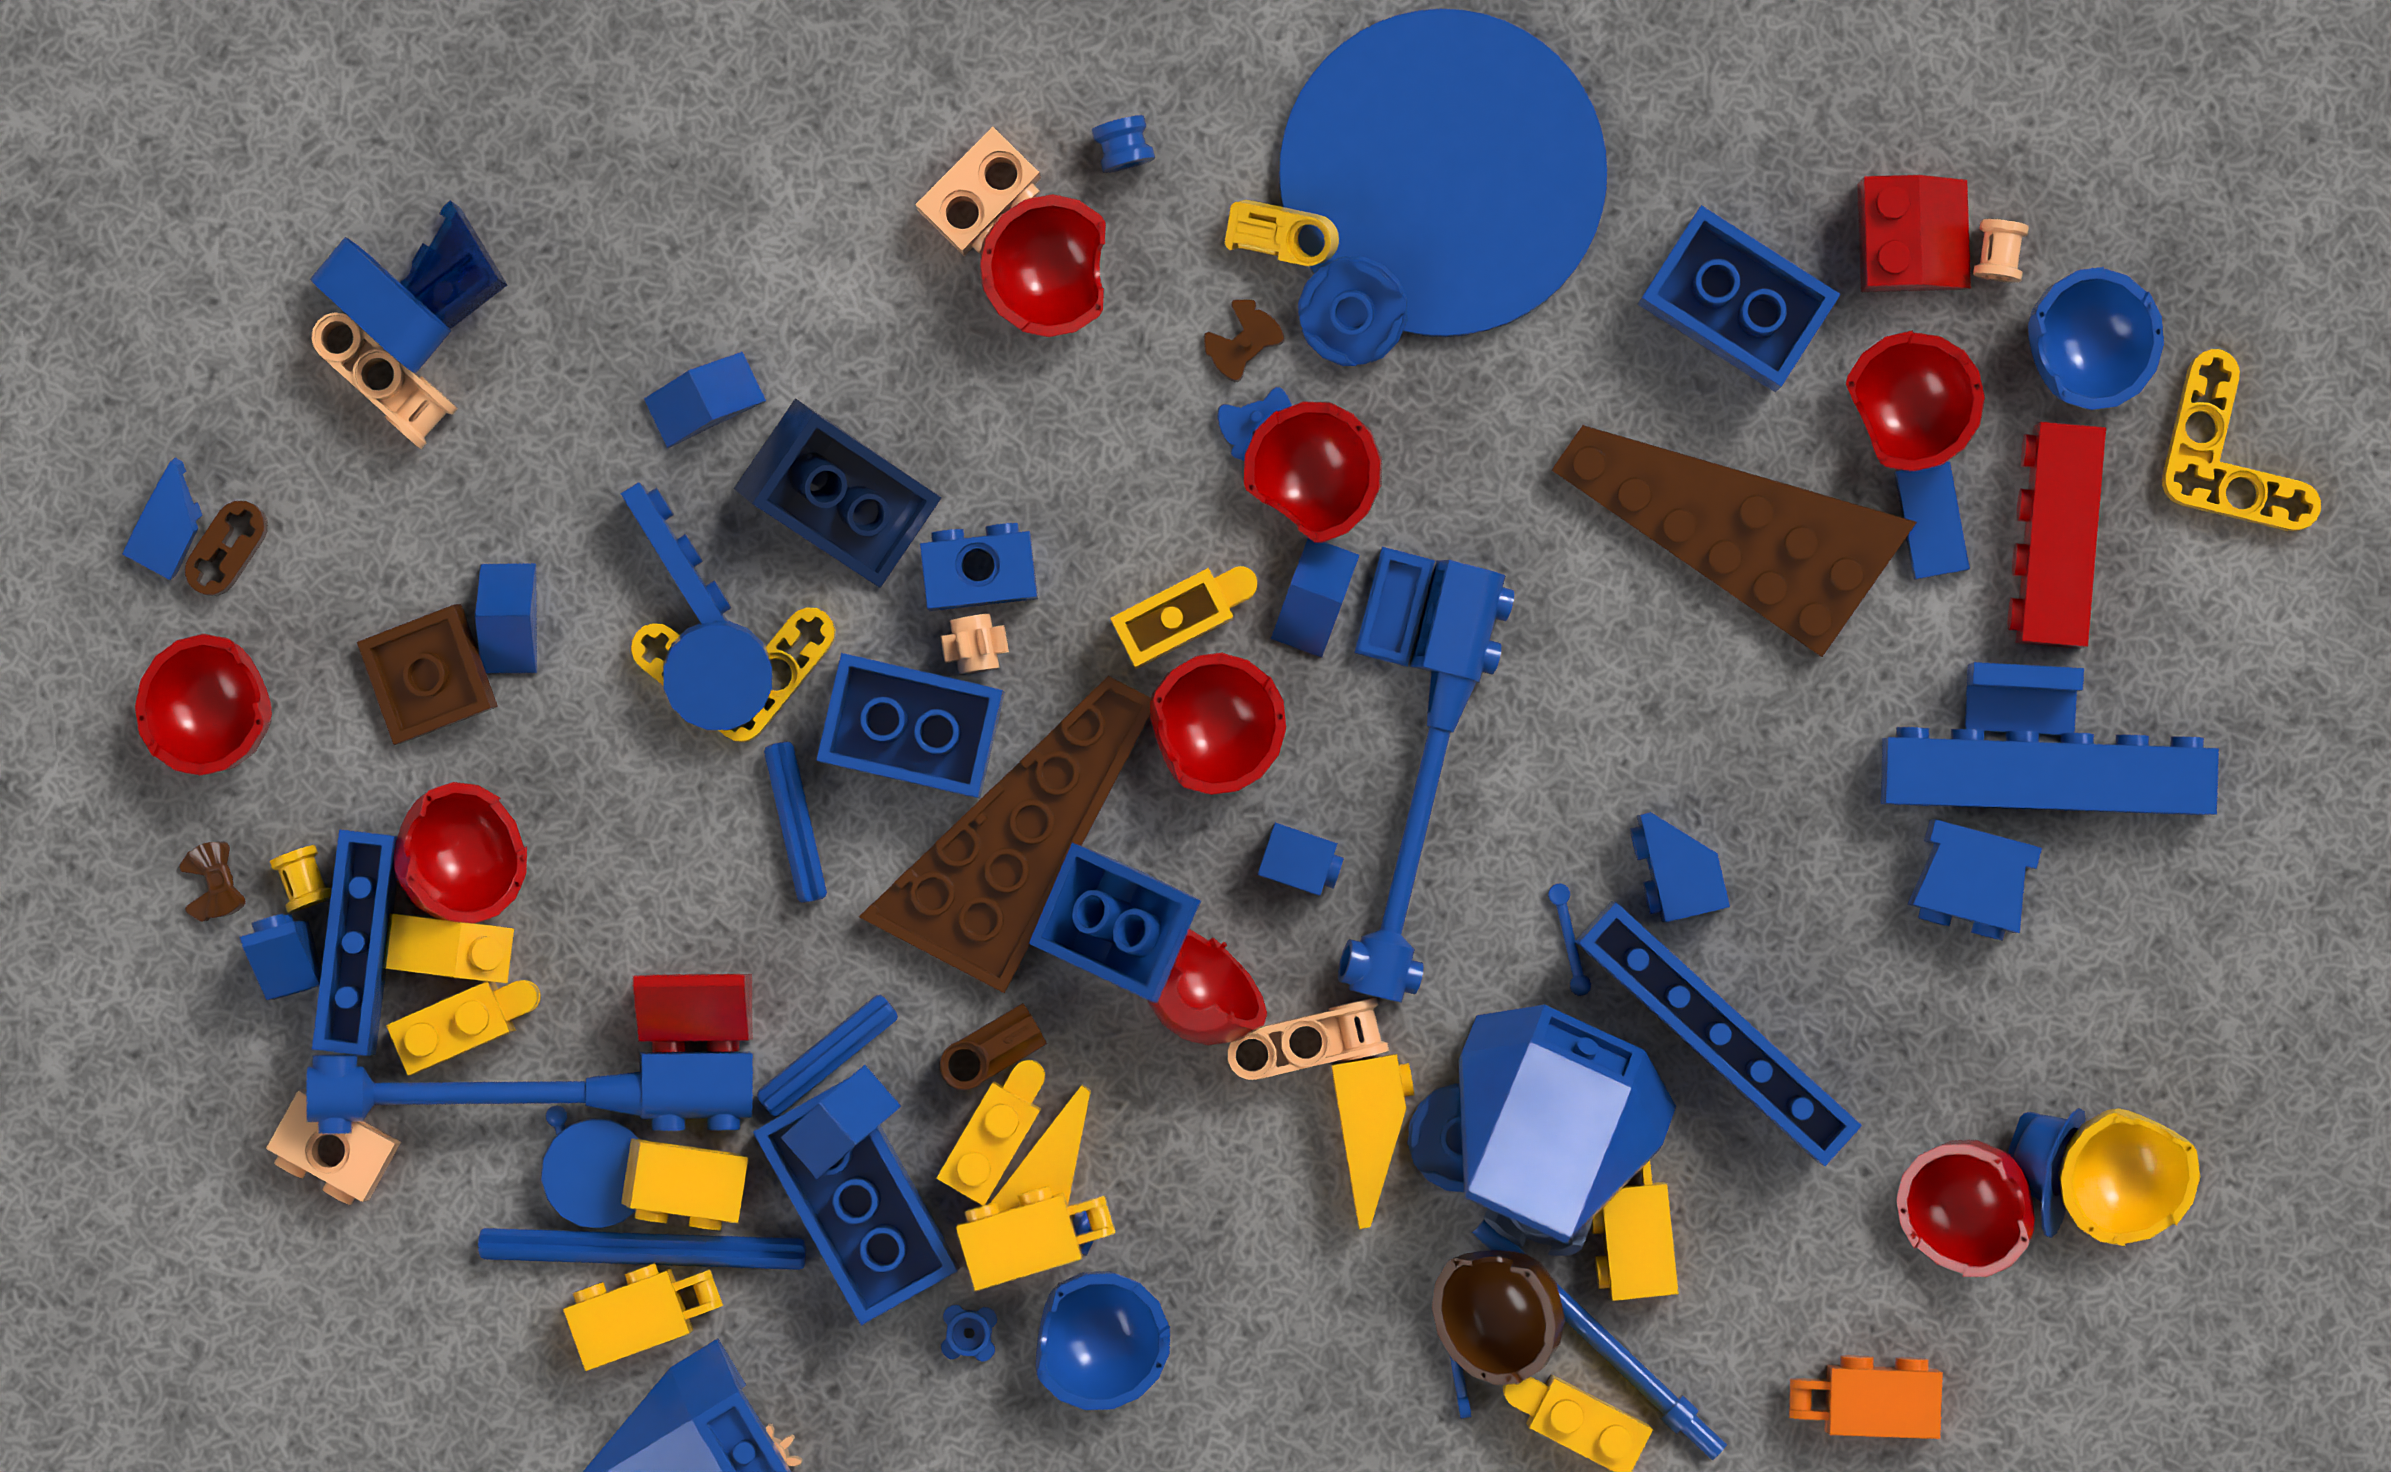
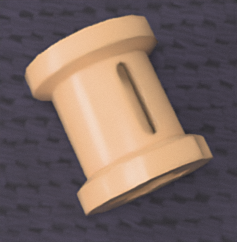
[1973,219,2029,282]

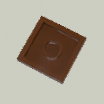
[357,604,498,745]

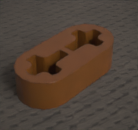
[185,501,268,596]

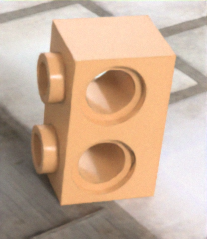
[915,126,1041,256]

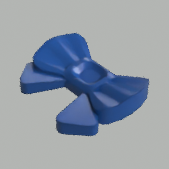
[1218,387,1292,461]

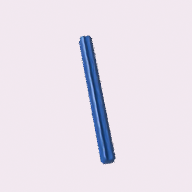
[478,1228,806,1270]

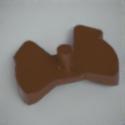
[1204,300,1285,382]
[179,841,245,922]

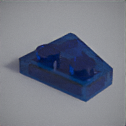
[400,200,508,329]

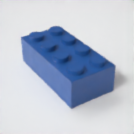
[753,1078,960,1325]

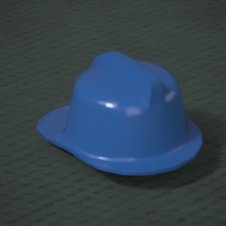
[2008,1108,2086,1238]

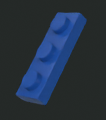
[620,482,732,624]

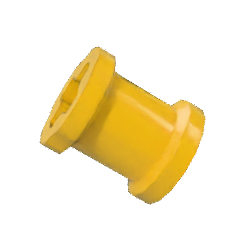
[270,845,332,913]

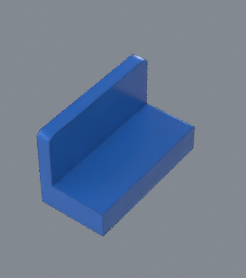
[1965,662,2084,735]

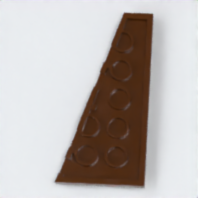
[1552,425,1917,657]
[859,676,1151,993]

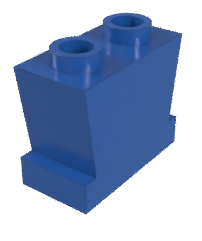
[1907,819,2042,941]

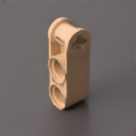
[312,312,458,449]
[1227,997,1389,1080]

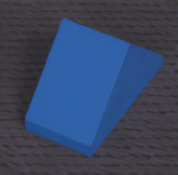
[644,352,766,448]
[1271,538,1360,658]
[475,563,537,674]
[781,1064,901,1179]

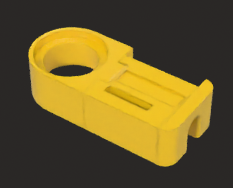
[1225,200,1339,266]

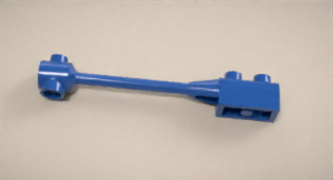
[1338,560,1514,1003]
[307,1051,753,1134]

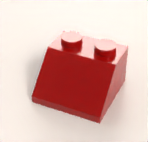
[1857,175,1971,293]
[633,974,753,1052]

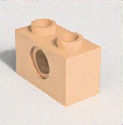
[266,1089,401,1205]

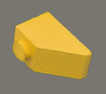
[383,913,514,983]

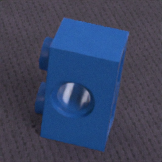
[920,523,1038,612]

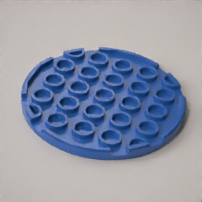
[1279,9,1607,337]

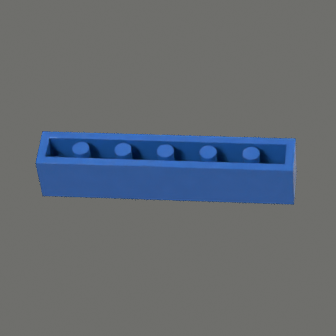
[1880,727,2219,815]
[1575,901,1862,1166]

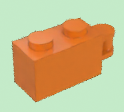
[1789,1355,1943,1439]

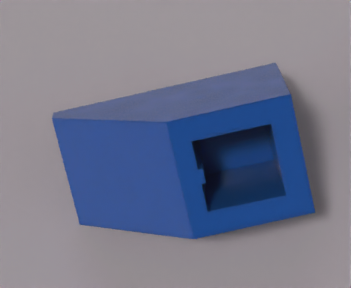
[1630,812,1730,922]
[240,914,322,1000]

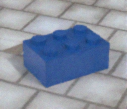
[1638,205,1841,392]
[816,653,1005,799]

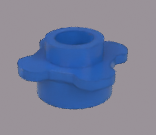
[941,1305,997,1361]

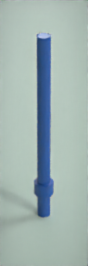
[1472,1219,1727,1460]

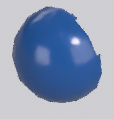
[2028,267,2164,410]
[1036,1271,1170,1410]

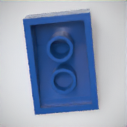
[1029,843,1201,1003]

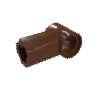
[939,1003,1047,1090]

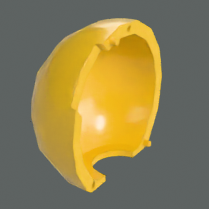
[2058,1108,2200,1246]

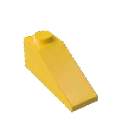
[1331,1053,1414,1229]
[991,1084,1091,1212]

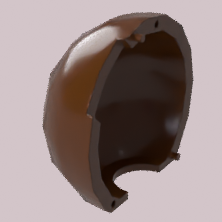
[1432,1250,1565,1385]

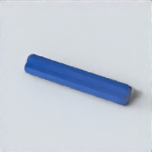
[764,741,827,903]
[756,995,898,1116]

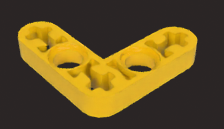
[2162,349,2321,531]
[631,607,836,742]

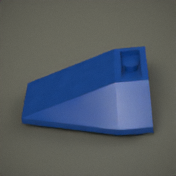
[1459,1005,1676,1244]
[583,1339,791,1472]

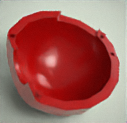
[980,194,1106,337]
[1846,330,1985,471]
[1244,402,1382,542]
[135,634,272,776]
[1150,652,1286,795]
[394,782,527,924]
[1147,929,1267,1045]
[1896,1140,2035,1277]

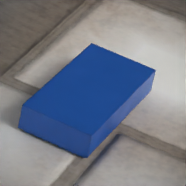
[1894,462,1970,580]
[1354,547,1435,667]

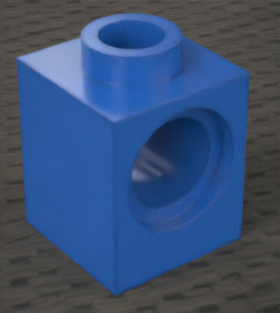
[1257,822,1344,896]

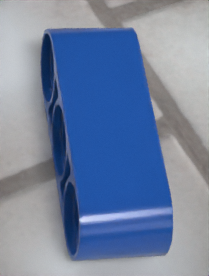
[310,237,451,374]

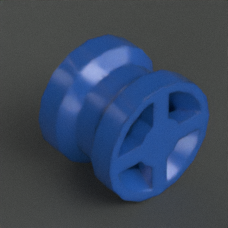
[1092,115,1155,173]

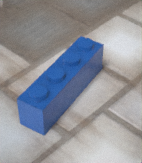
[312,829,398,1056]

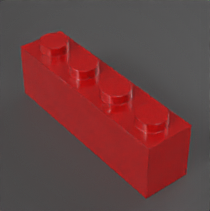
[2007,422,2106,649]

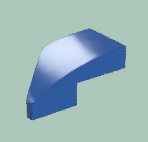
[122,458,202,580]

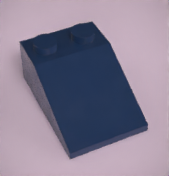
[734,398,941,588]

